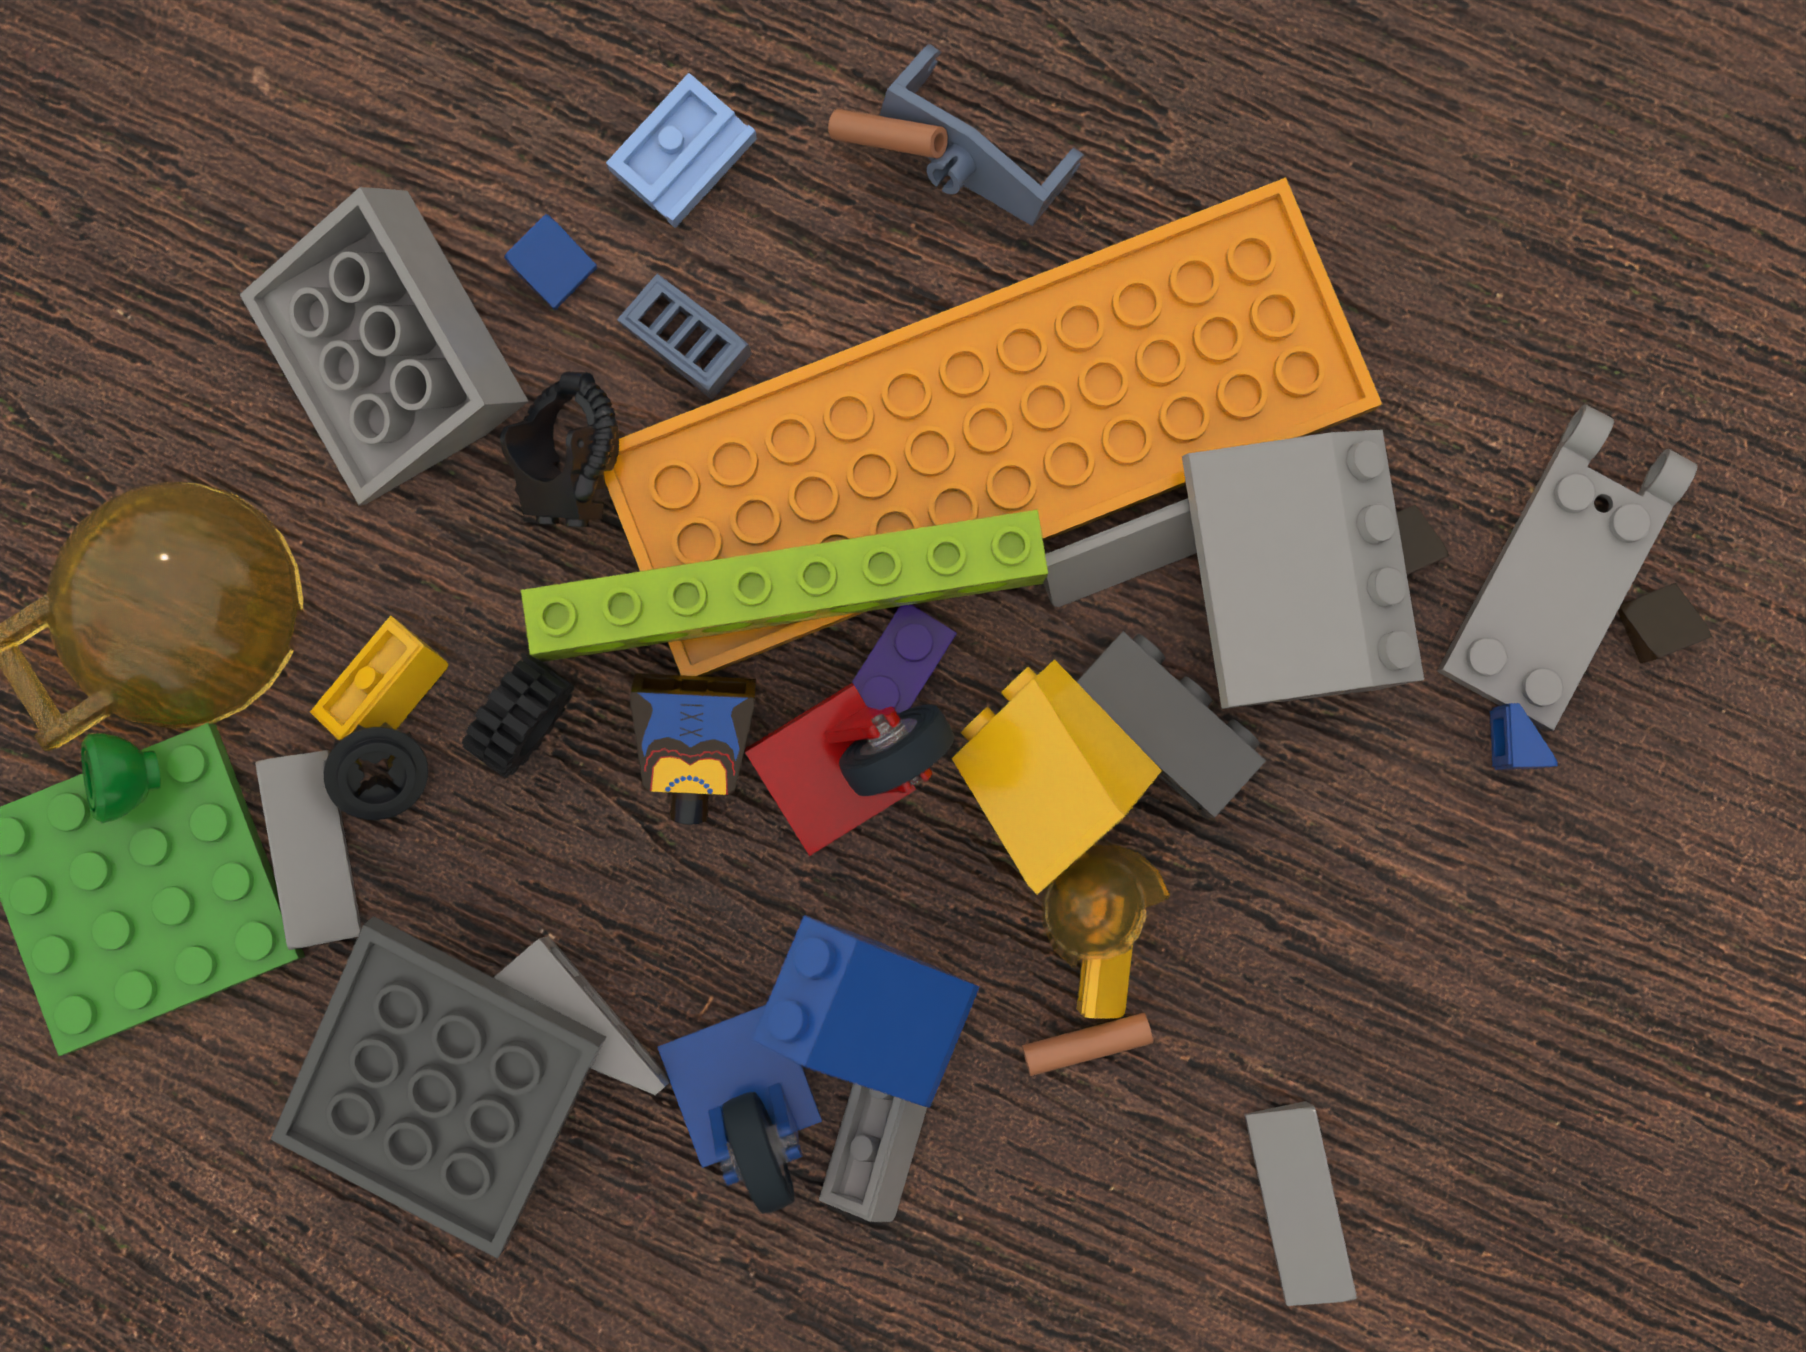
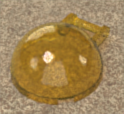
[0,482,303,751]

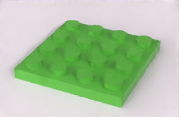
[0,723,305,1056]

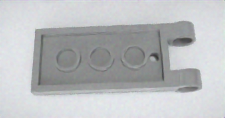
[1437,404,1698,731]

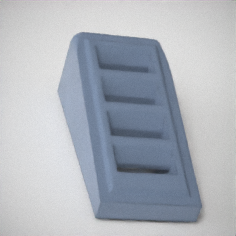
[617,274,752,400]

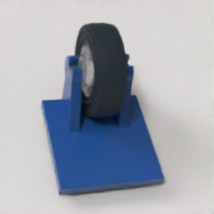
[657,1004,822,1214]

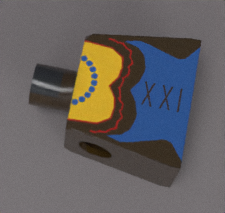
[630,673,756,825]

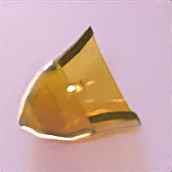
[1042,845,1170,967]

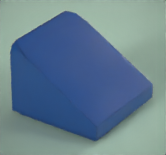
[504,214,598,310]
[1490,703,1558,770]

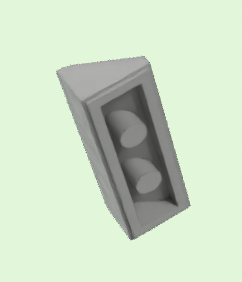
[1043,498,1197,607]
[256,750,362,950]
[819,1083,927,1222]
[1244,1101,1357,1306]

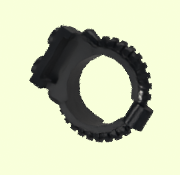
[500,371,619,527]

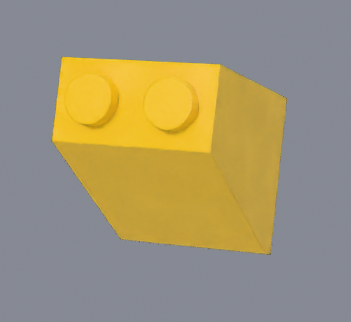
[951,660,1162,894]

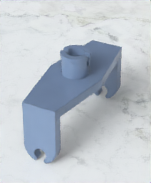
[879,44,1085,226]

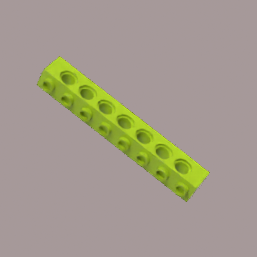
[521,510,1048,662]

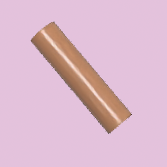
[828,109,948,159]
[1022,1012,1153,1076]

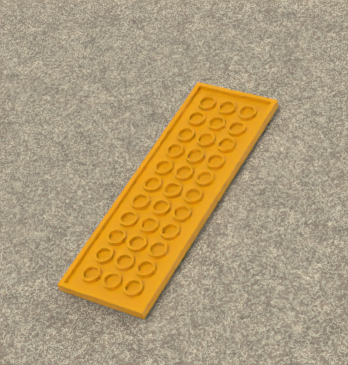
[604,178,1382,676]

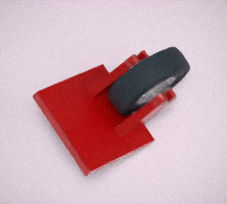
[744,683,954,856]

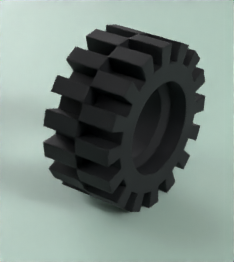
[462,655,574,778]

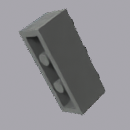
[1076,631,1266,819]

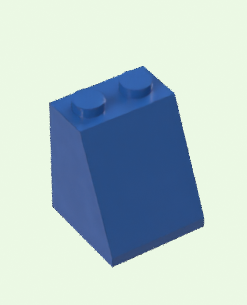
[752,916,980,1108]

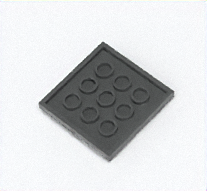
[270,916,606,1259]

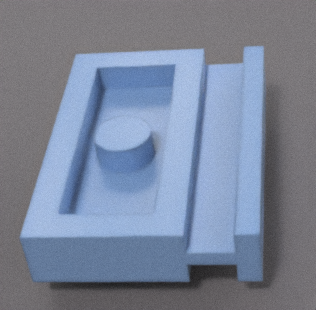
[606,73,757,228]

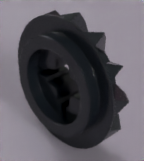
[324,722,428,820]

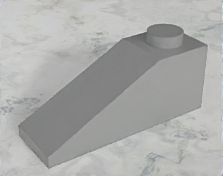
[494,936,670,1095]

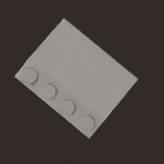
[240,187,529,505]
[1182,430,1424,709]

